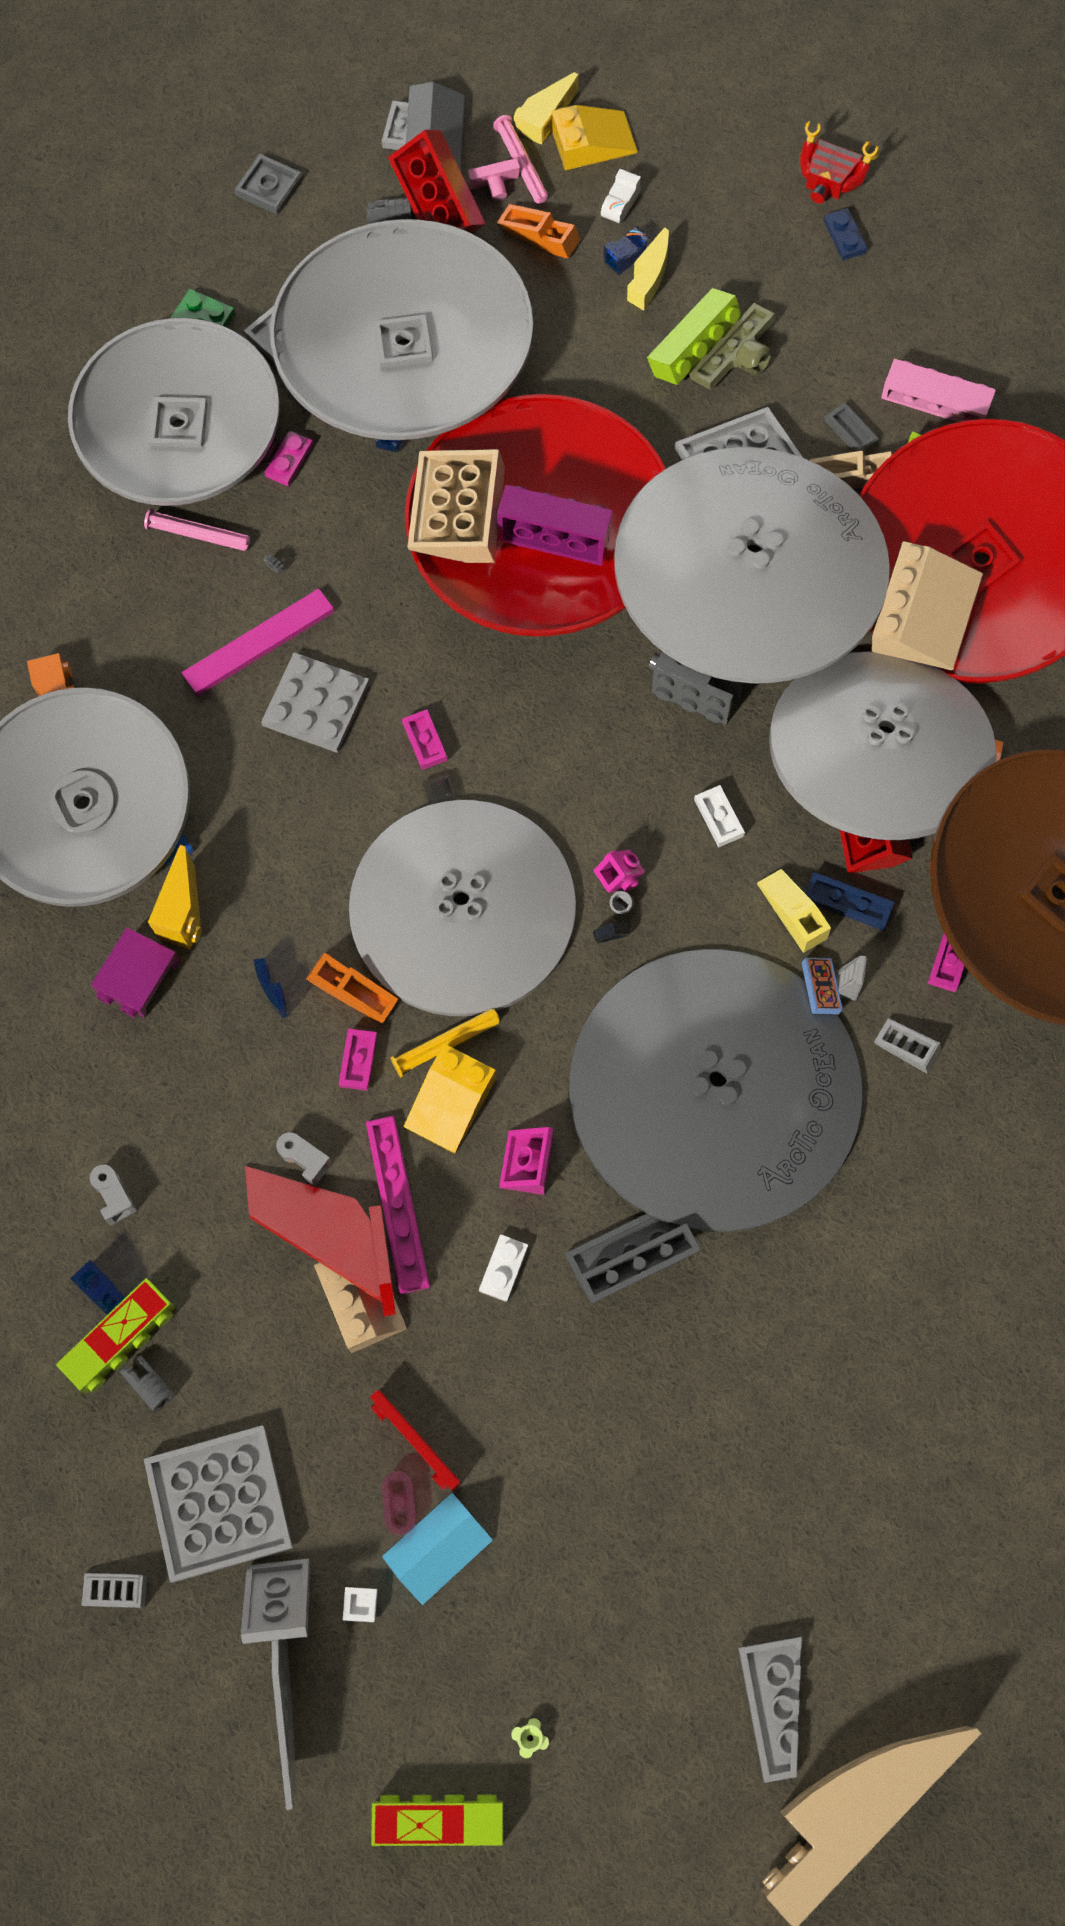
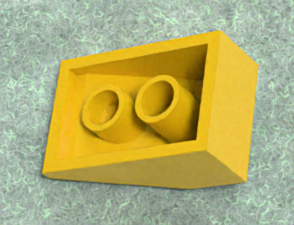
[551,105,637,170]
[148,845,202,950]
[404,1044,497,1154]

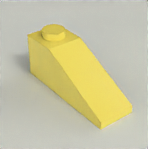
[514,72,579,144]

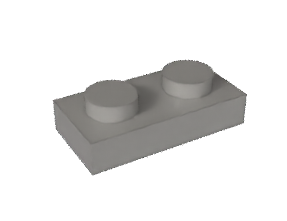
[382,101,408,150]

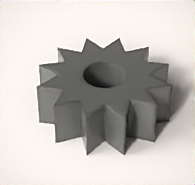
[264,554,284,574]

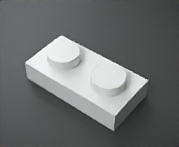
[694,785,745,847]
[479,1234,528,1302]

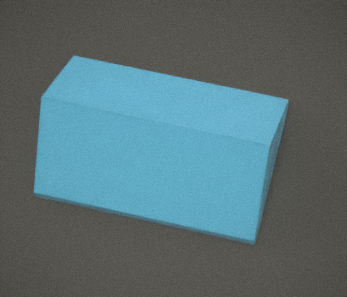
[382,1493,493,1605]

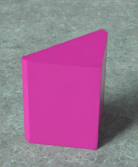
[499,1127,554,1195]

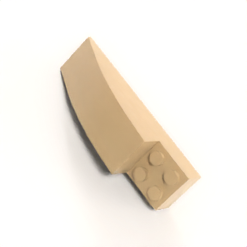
[761,1726,981,1926]

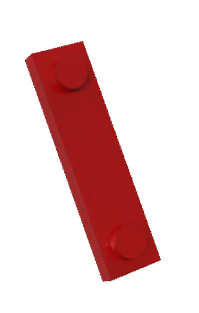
[370,1390,461,1492]

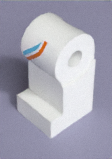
[601,169,641,224]

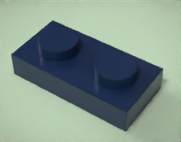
[823,208,867,261]

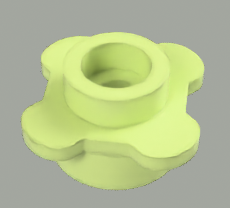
[511,1718,549,1758]

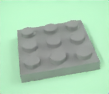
[261,653,370,753]

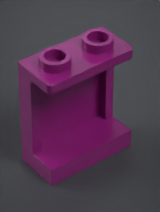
[91,927,180,1018]

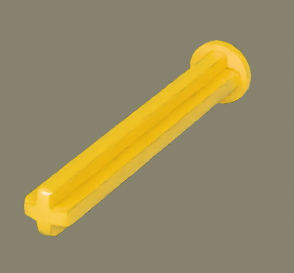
[390,1009,500,1078]

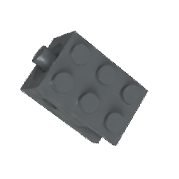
[649,651,746,725]

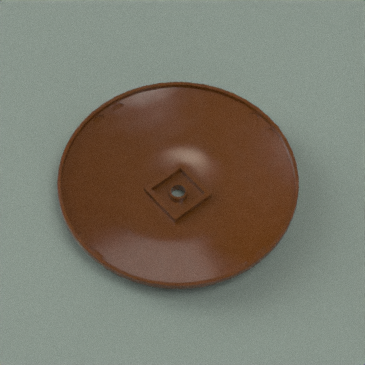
[930,750,1065,1025]

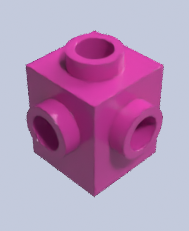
[593,850,645,893]

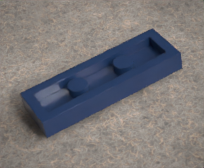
[805,872,894,931]

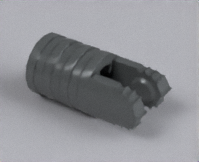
[366,198,413,223]
[119,1355,175,1412]

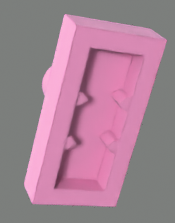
[468,158,520,201]

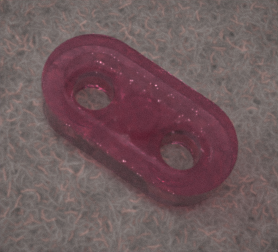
[382,1471,417,1536]

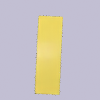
[627,227,669,310]

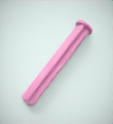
[493,115,548,204]
[144,508,250,551]

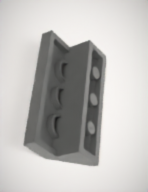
[406,82,466,173]
[565,1214,701,1304]

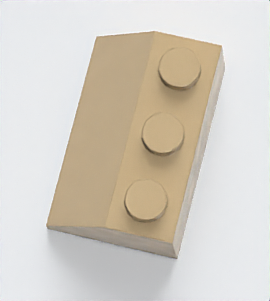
[314,1263,407,1353]

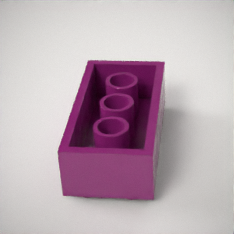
[497,485,613,566]

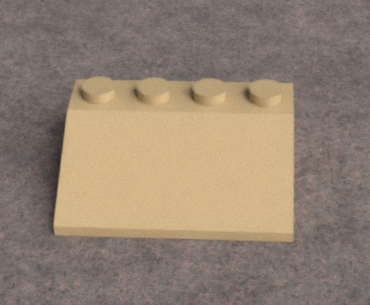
[407,450,505,563]
[872,542,983,671]

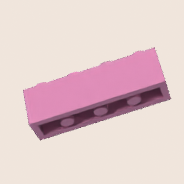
[881,359,995,422]

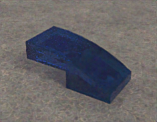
[253,957,288,1018]

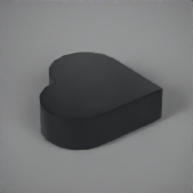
[593,922,631,943]

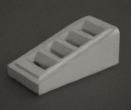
[836,956,867,1001]
[874,1018,942,1074]
[82,1573,148,1608]

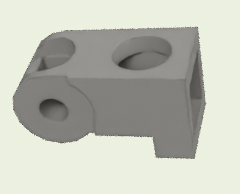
[276,1132,333,1187]
[90,1165,137,1225]

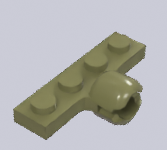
[689,303,775,390]

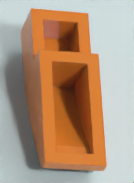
[497,204,580,259]
[306,953,398,1023]

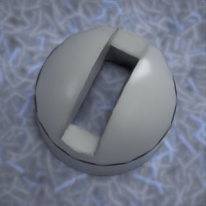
[610,891,634,914]

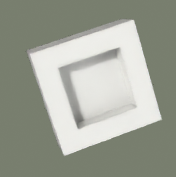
[343,1587,378,1622]

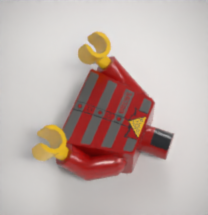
[800,121,880,204]

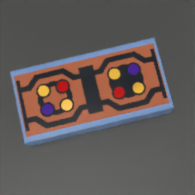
[801,958,843,1014]

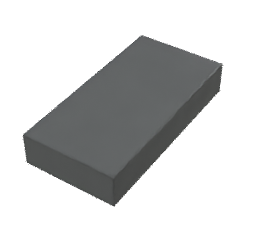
[824,402,879,453]

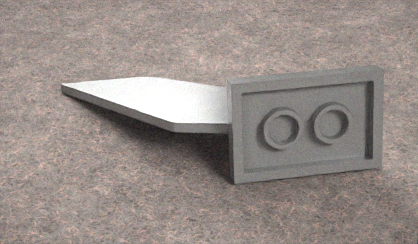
[241,1559,310,1810]

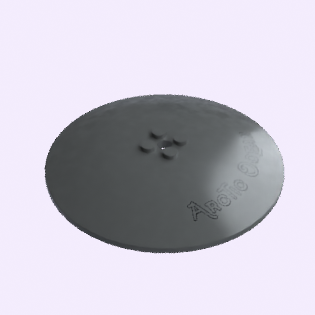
[570,949,862,1232]

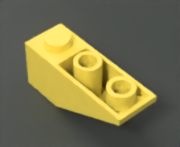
[757,869,831,953]

